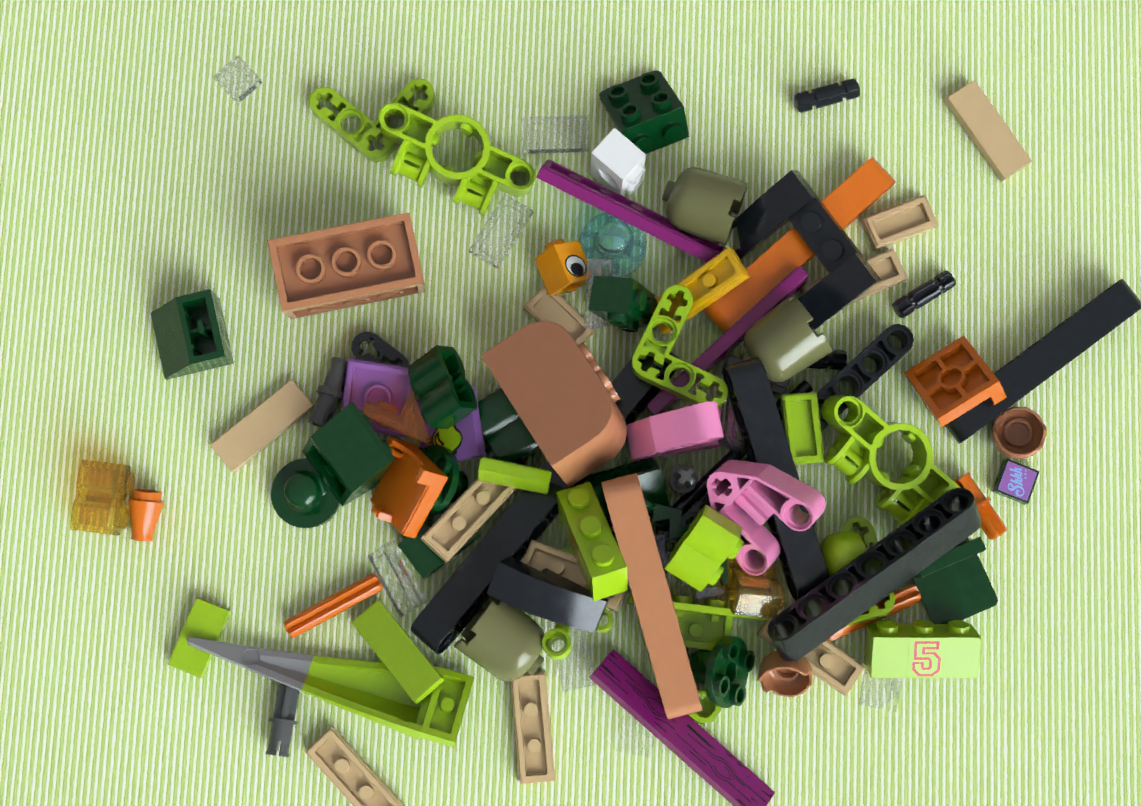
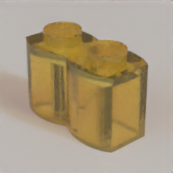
[70,459,135,536]
[720,556,786,618]

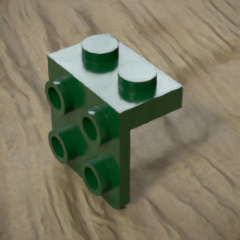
[599,70,689,154]
[911,537,998,624]

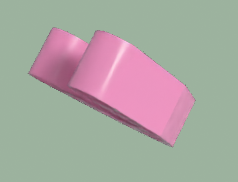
[626,401,736,461]
[707,460,826,576]

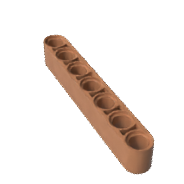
[601,473,703,720]

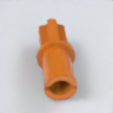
[954,472,1007,540]

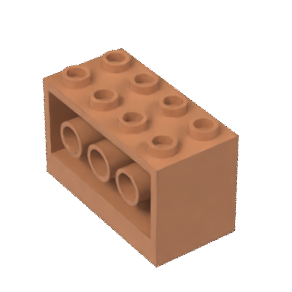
[267,212,425,319]

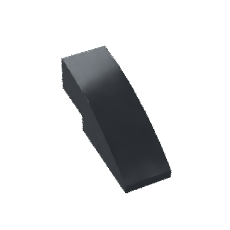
[487,556,609,633]

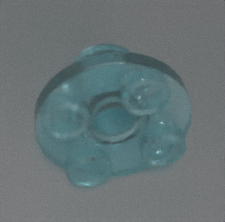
[579,212,647,278]

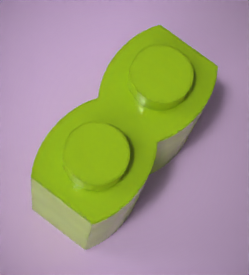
[664,504,744,592]

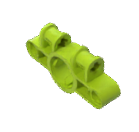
[379,102,536,216]
[822,395,961,527]

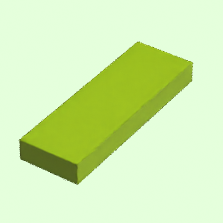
[352,599,445,704]

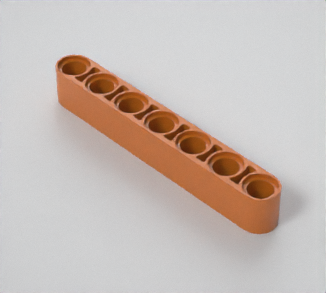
[703,157,896,333]

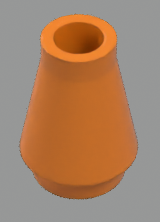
[129,489,165,541]

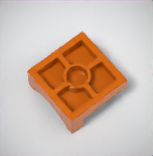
[904,335,1007,427]
[370,437,449,538]

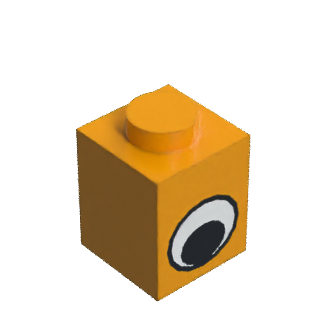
[534,239,594,296]

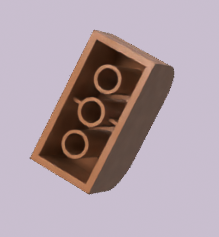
[481,321,627,488]

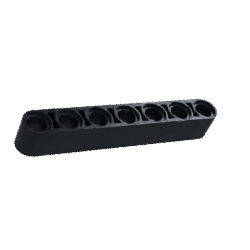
[944,278,1141,444]
[722,357,829,601]
[767,488,982,661]

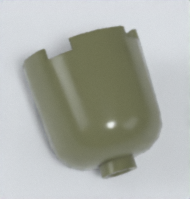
[662,167,748,247]
[743,295,833,382]
[454,596,544,682]

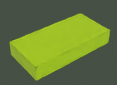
[780,392,825,465]
[478,457,552,495]
[168,598,232,678]

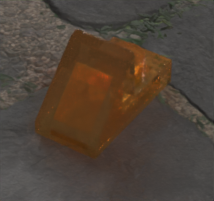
[362,390,432,446]

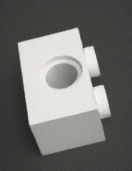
[590,128,646,196]

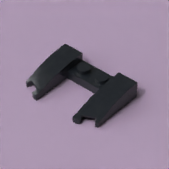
[731,170,881,330]

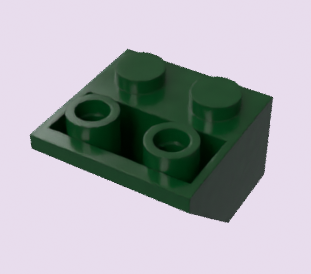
[151,289,234,380]
[302,402,395,507]

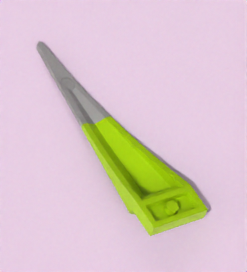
[187,637,474,748]

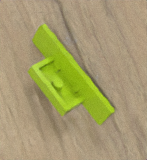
[627,595,771,650]

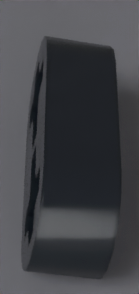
[351,332,410,366]

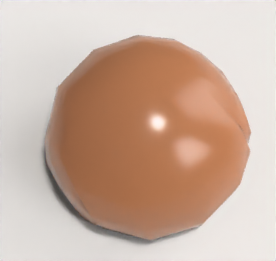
[992,407,1047,459]
[757,650,813,697]

